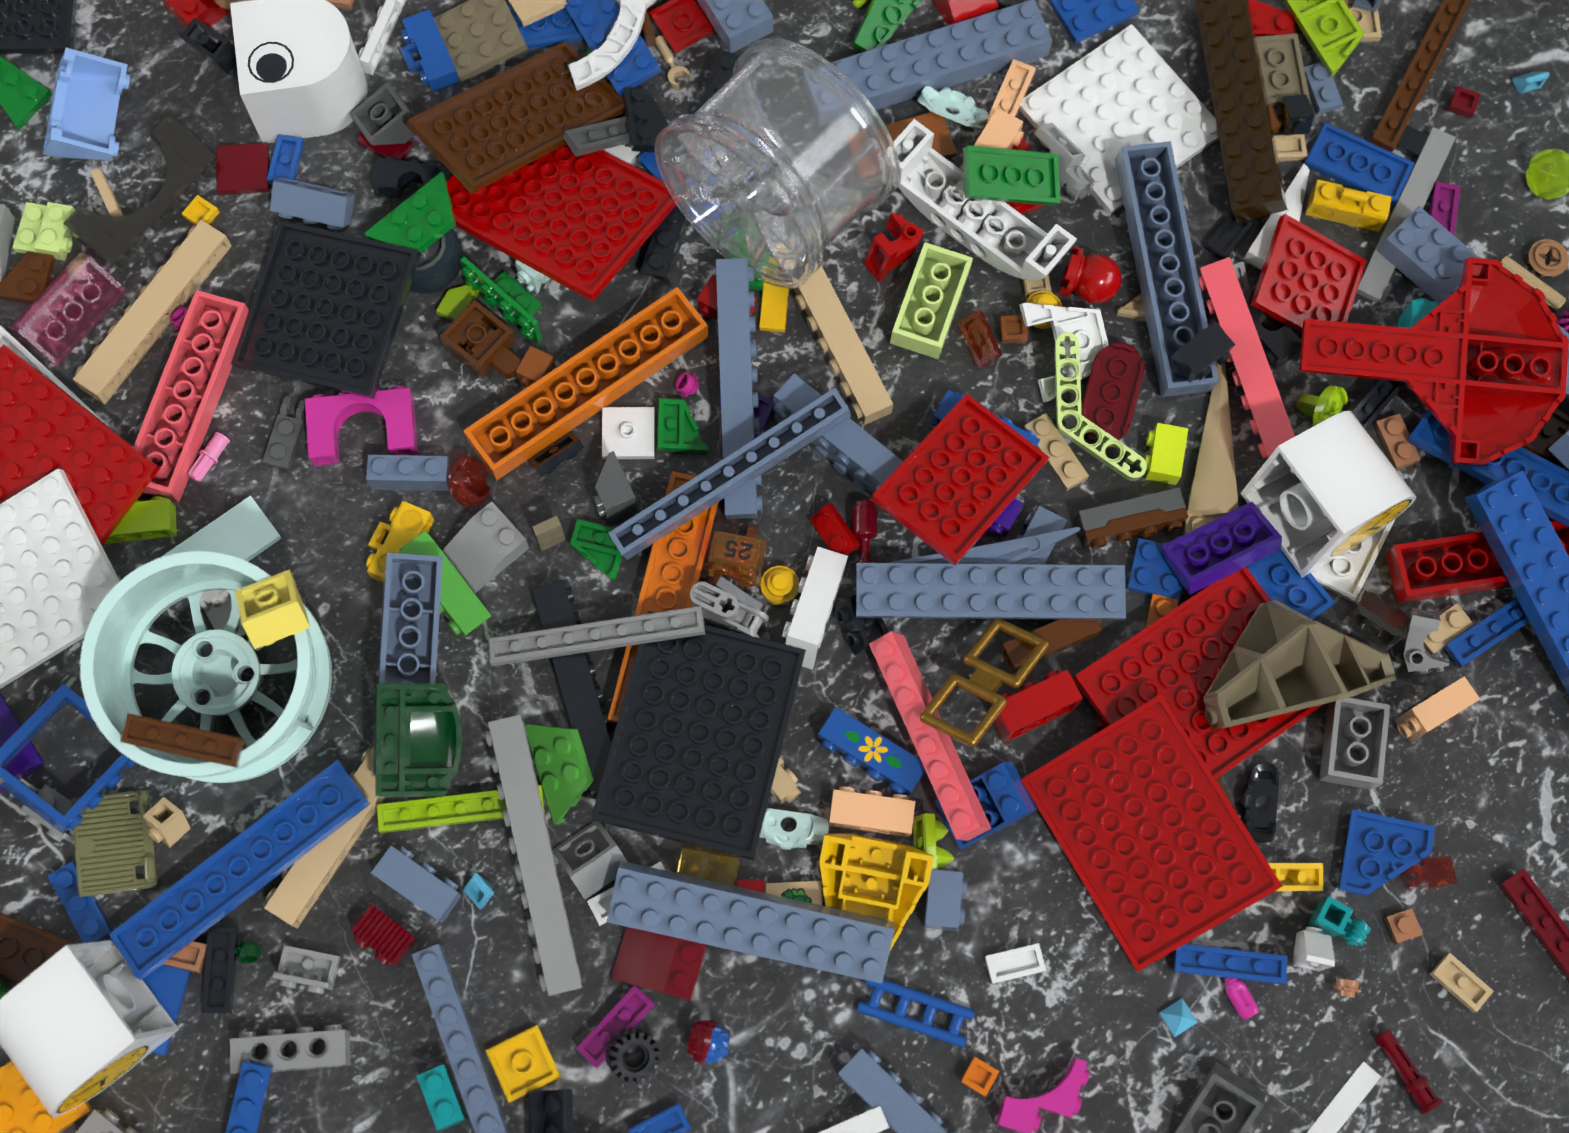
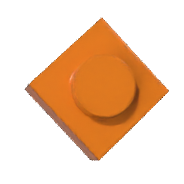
[960,1057,1000,1097]

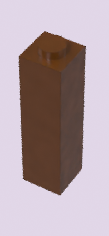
[1000,619,1102,674]

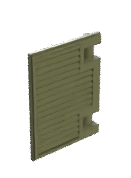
[71,789,157,897]

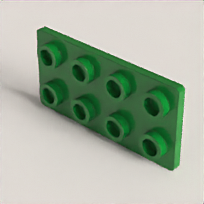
[460,256,542,344]

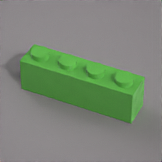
[398,530,491,638]

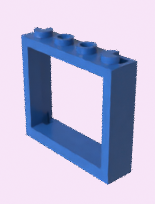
[0,683,136,835]

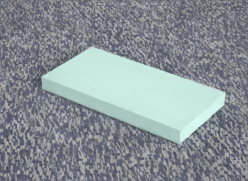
[161,495,282,562]

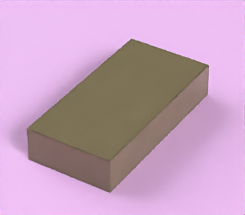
[532,516,565,551]

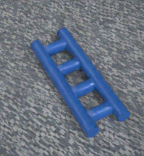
[856,979,975,1048]

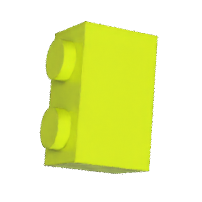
[1144,423,1188,485]

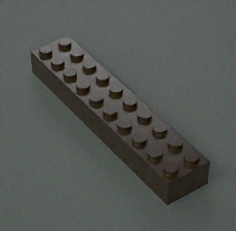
[1195,0,1288,223]

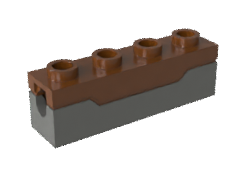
[1075,488,1189,549]

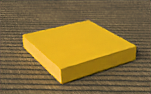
[485,1025,561,1103]

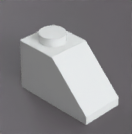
[1292,927,1335,971]

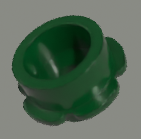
[234,940,263,964]

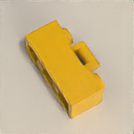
[1305,179,1392,232]
[366,501,434,583]

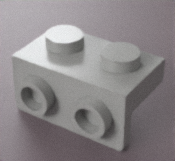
[272,945,341,994]

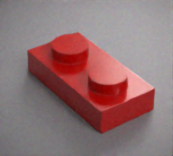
[809,503,861,556]

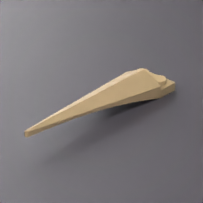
[1183,362,1239,535]

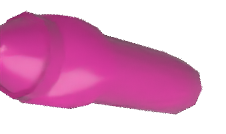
[1224,970,1259,1020]

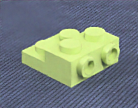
[12,202,80,261]

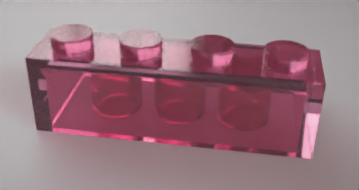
[9,253,127,367]

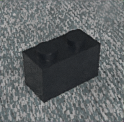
[1170,321,1235,383]

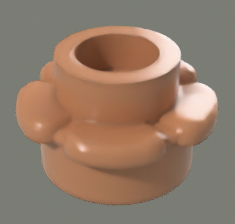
[1333,978,1361,998]

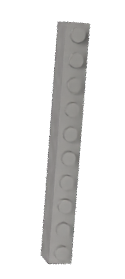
[485,714,583,996]

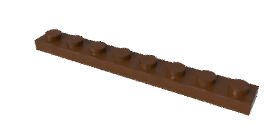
[1370,0,1471,152]

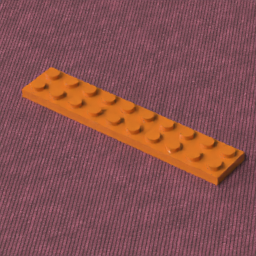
[608,471,719,724]

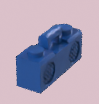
[400,9,460,92]

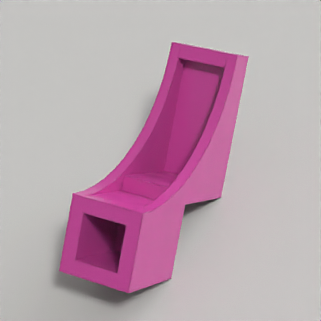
[995,1058,1090,1133]

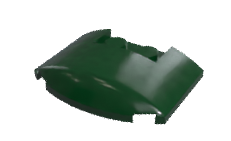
[375,683,462,797]

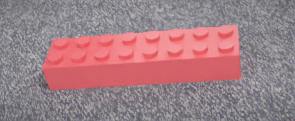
[133,290,249,503]

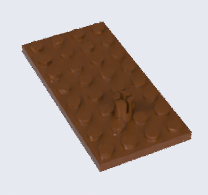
[407,41,625,194]

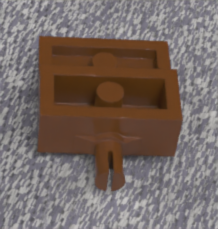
[1522,408,1569,471]

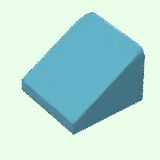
[1512,72,1550,94]

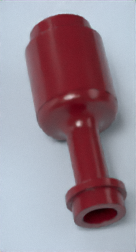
[851,500,878,563]

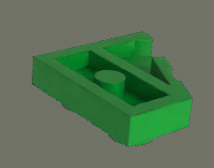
[570,519,623,582]

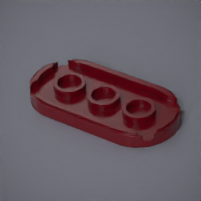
[1081,342,1145,442]

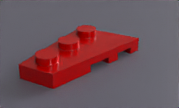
[1249,0,1294,37]

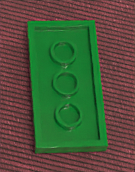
[963,145,1060,206]

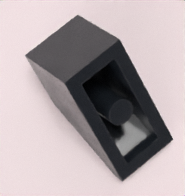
[180,18,237,74]

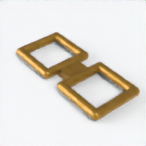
[920,619,1049,747]

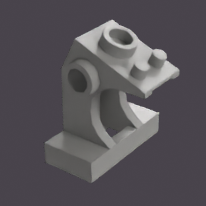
[1404,608,1449,675]

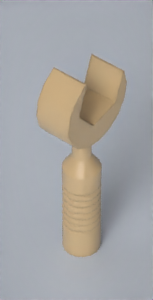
[655,36,690,91]

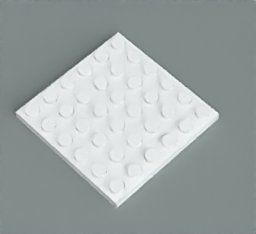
[1019,24,1219,215]
[0,469,119,689]

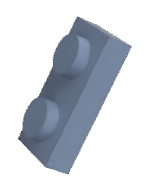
[1304,63,1343,114]

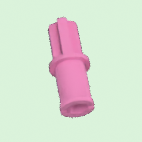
[188,432,230,482]

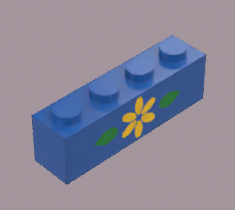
[817,707,925,796]

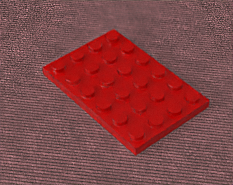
[871,393,1050,566]

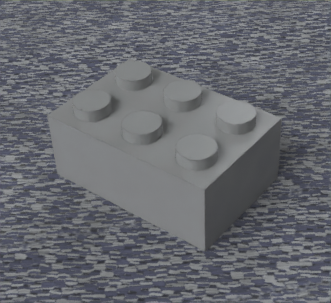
[1319,698,1390,790]

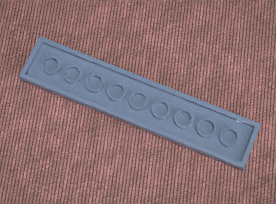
[856,563,1126,620]

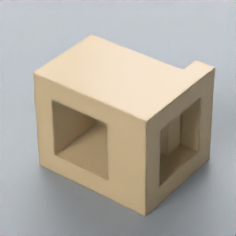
[771,758,801,804]

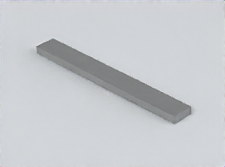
[1356,127,1456,303]
[488,606,705,666]

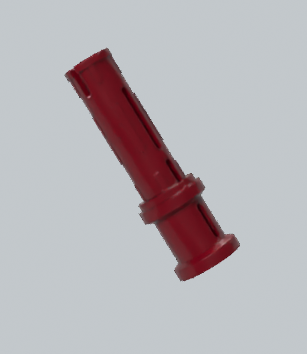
[1375,1029,1443,1115]

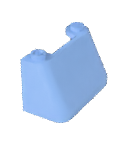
[43,48,130,161]

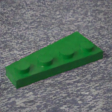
[851,0,922,52]

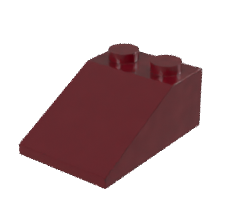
[611,927,707,1002]

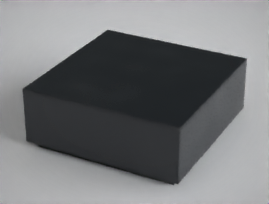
[1395,126,1429,159]

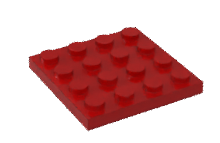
[1250,214,1367,333]

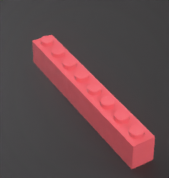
[1198,257,1295,459]
[869,631,992,841]

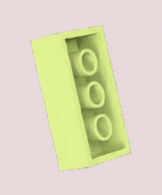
[890,242,973,359]

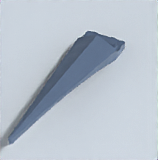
[883,527,1081,621]

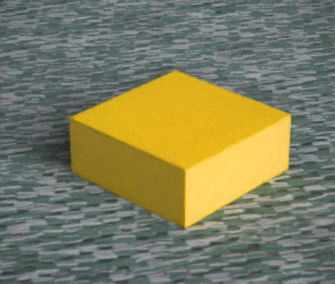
[181,195,220,226]

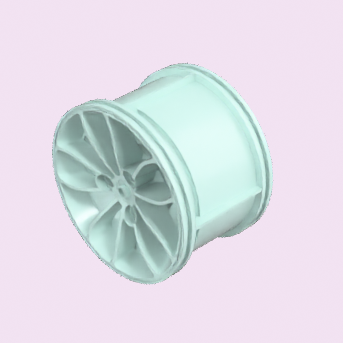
[80,551,332,783]

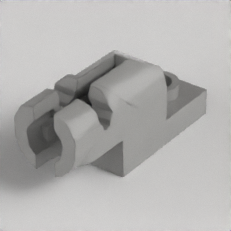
[1034,123,1094,201]

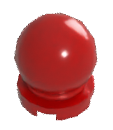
[1058,246,1122,304]

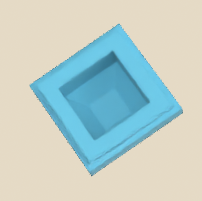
[463,873,494,910]
[1159,998,1198,1037]

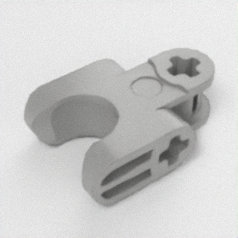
[690,582,769,638]

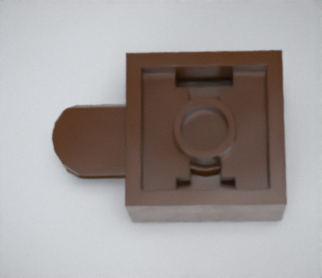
[439,300,520,379]

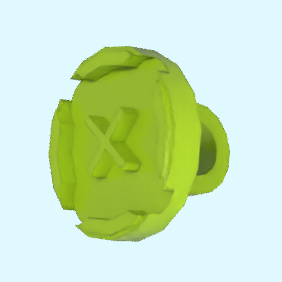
[1526,149,1569,200]
[1296,385,1348,427]

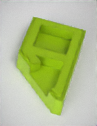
[436,285,479,322]

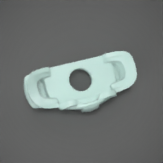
[917,86,988,129]
[760,808,829,850]

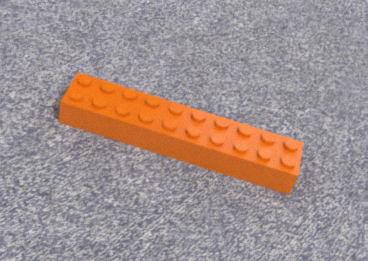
[463,287,708,481]

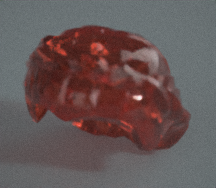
[447,454,490,508]

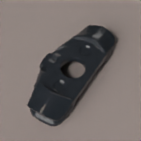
[1240,764,1279,843]

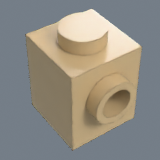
[143,797,191,847]

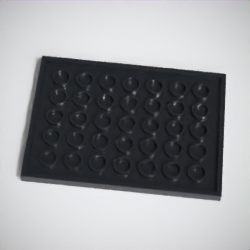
[591,611,806,861]

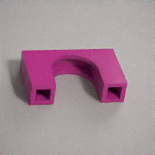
[305,386,418,466]

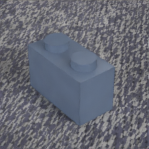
[923,869,967,931]

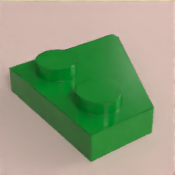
[657,398,708,454]

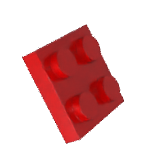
[649,0,716,54]

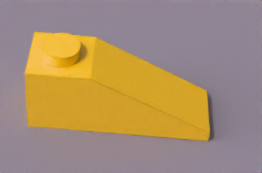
[1268,862,1323,891]

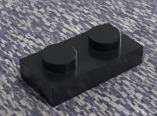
[528,431,584,476]

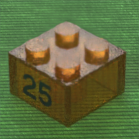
[708,531,767,587]

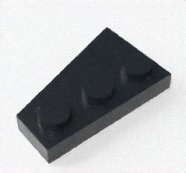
[622,87,683,154]

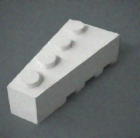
[782,547,848,670]

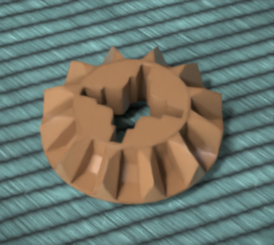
[1527,239,1569,278]

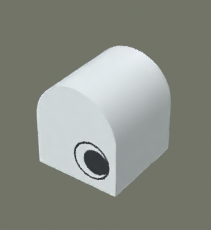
[230,0,367,143]

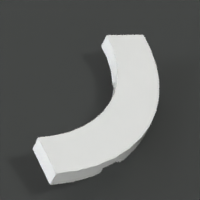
[568,0,646,90]

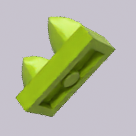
[913,813,955,869]

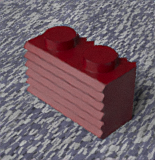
[350,903,418,967]

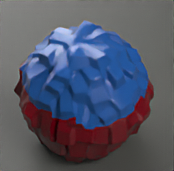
[687,1020,730,1065]

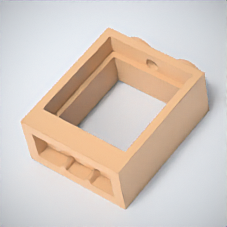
[1395,676,1480,743]

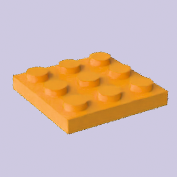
[0,1061,93,1133]

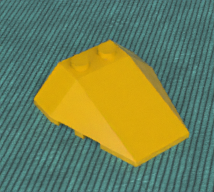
[819,834,934,950]

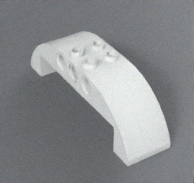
[882,119,1077,280]

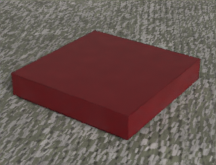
[217,143,269,195]

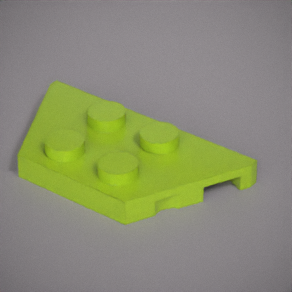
[1284,0,1364,77]

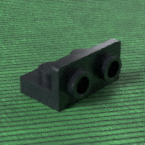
[833,595,889,655]
[528,1089,573,1133]

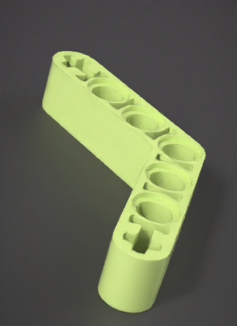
[1054,332,1147,481]

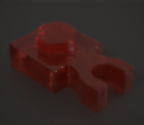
[1404,856,1458,889]

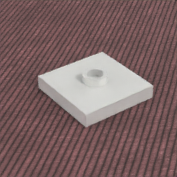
[602,407,655,459]

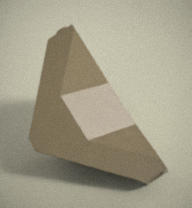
[1203,600,1397,730]

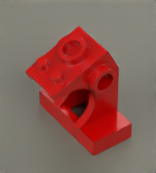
[863,212,924,282]

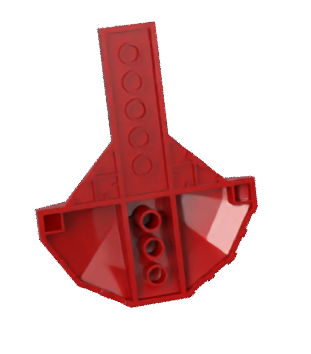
[1299,257,1569,466]

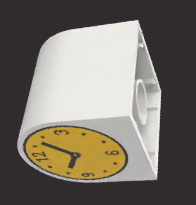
[1240,411,1416,578]
[0,940,179,1117]

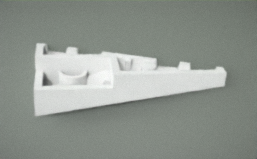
[1243,164,1309,270]

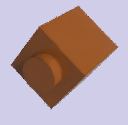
[516,346,555,388]

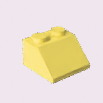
[235,569,310,649]

